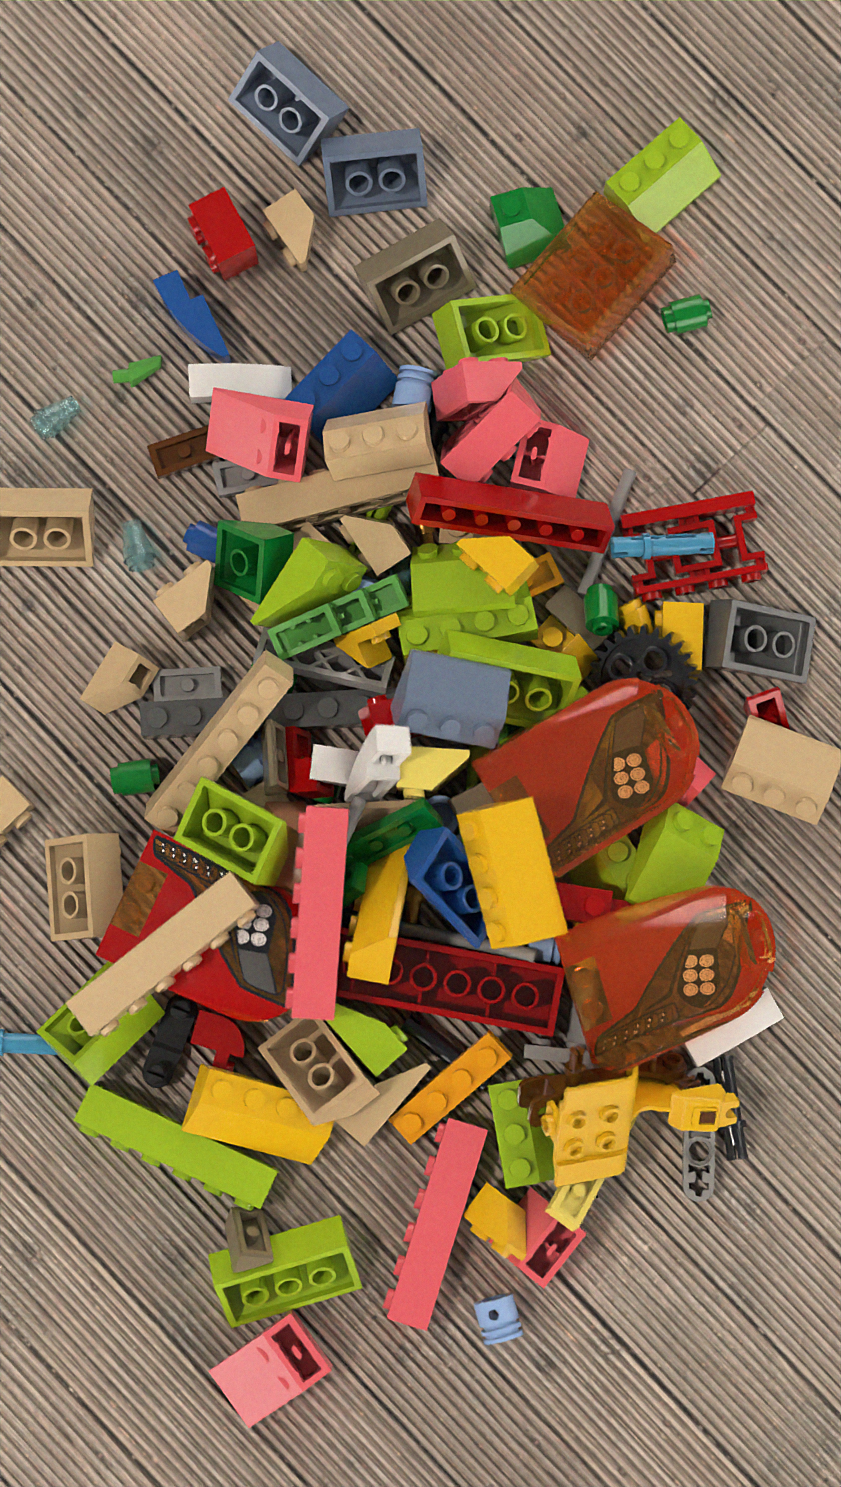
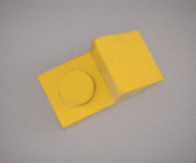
[333,612,401,668]
[528,615,599,683]

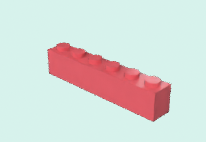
[285,805,349,1021]
[382,1116,488,1331]

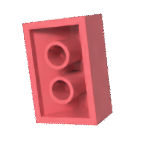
[440,378,541,483]

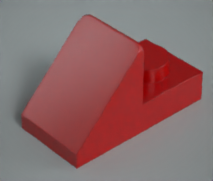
[743,686,790,730]

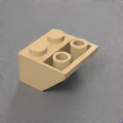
[153,560,215,642]

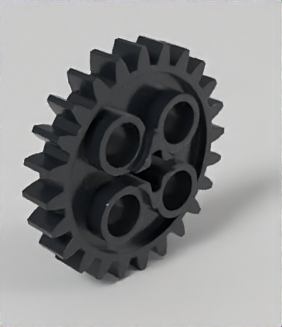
[588,623,699,734]

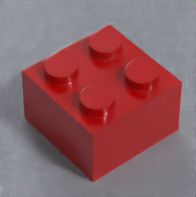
[187,187,259,281]

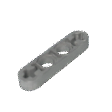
[682,1067,716,1202]

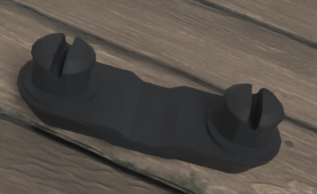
[142,994,197,1088]

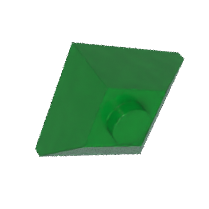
[489,187,572,270]
[214,519,294,605]

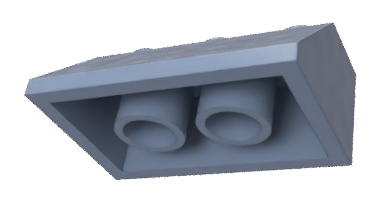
[228,41,350,166]
[320,128,428,217]
[391,648,511,749]

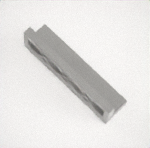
[253,627,395,694]

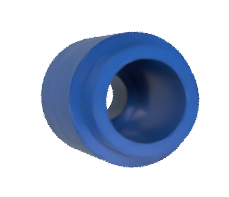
[183,520,217,564]

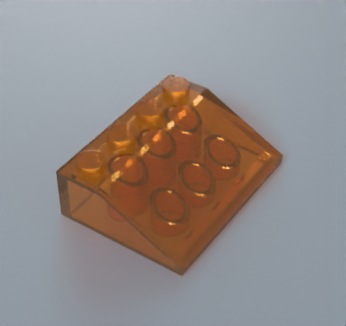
[510,191,677,361]

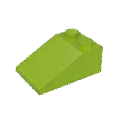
[432,291,551,370]
[250,537,368,628]
[625,801,725,904]
[326,1002,408,1077]

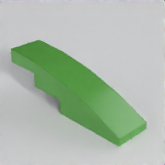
[267,574,411,661]

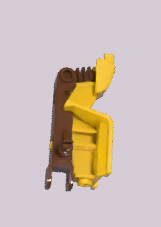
[517,1045,740,1187]

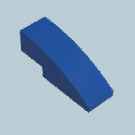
[153,270,232,363]

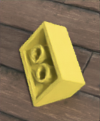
[397,746,470,800]

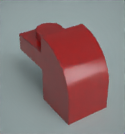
[285,726,334,799]
[190,1010,246,1072]

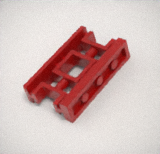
[618,490,769,603]

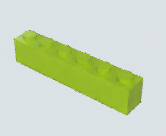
[73,1082,280,1211]

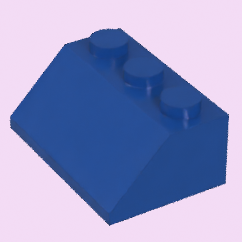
[284,329,398,447]
[404,827,487,948]

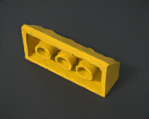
[456,797,568,949]
[343,843,412,984]
[181,1063,334,1165]

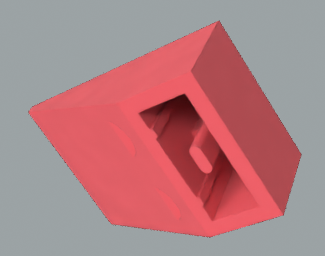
[206,387,314,483]
[208,1309,333,1428]

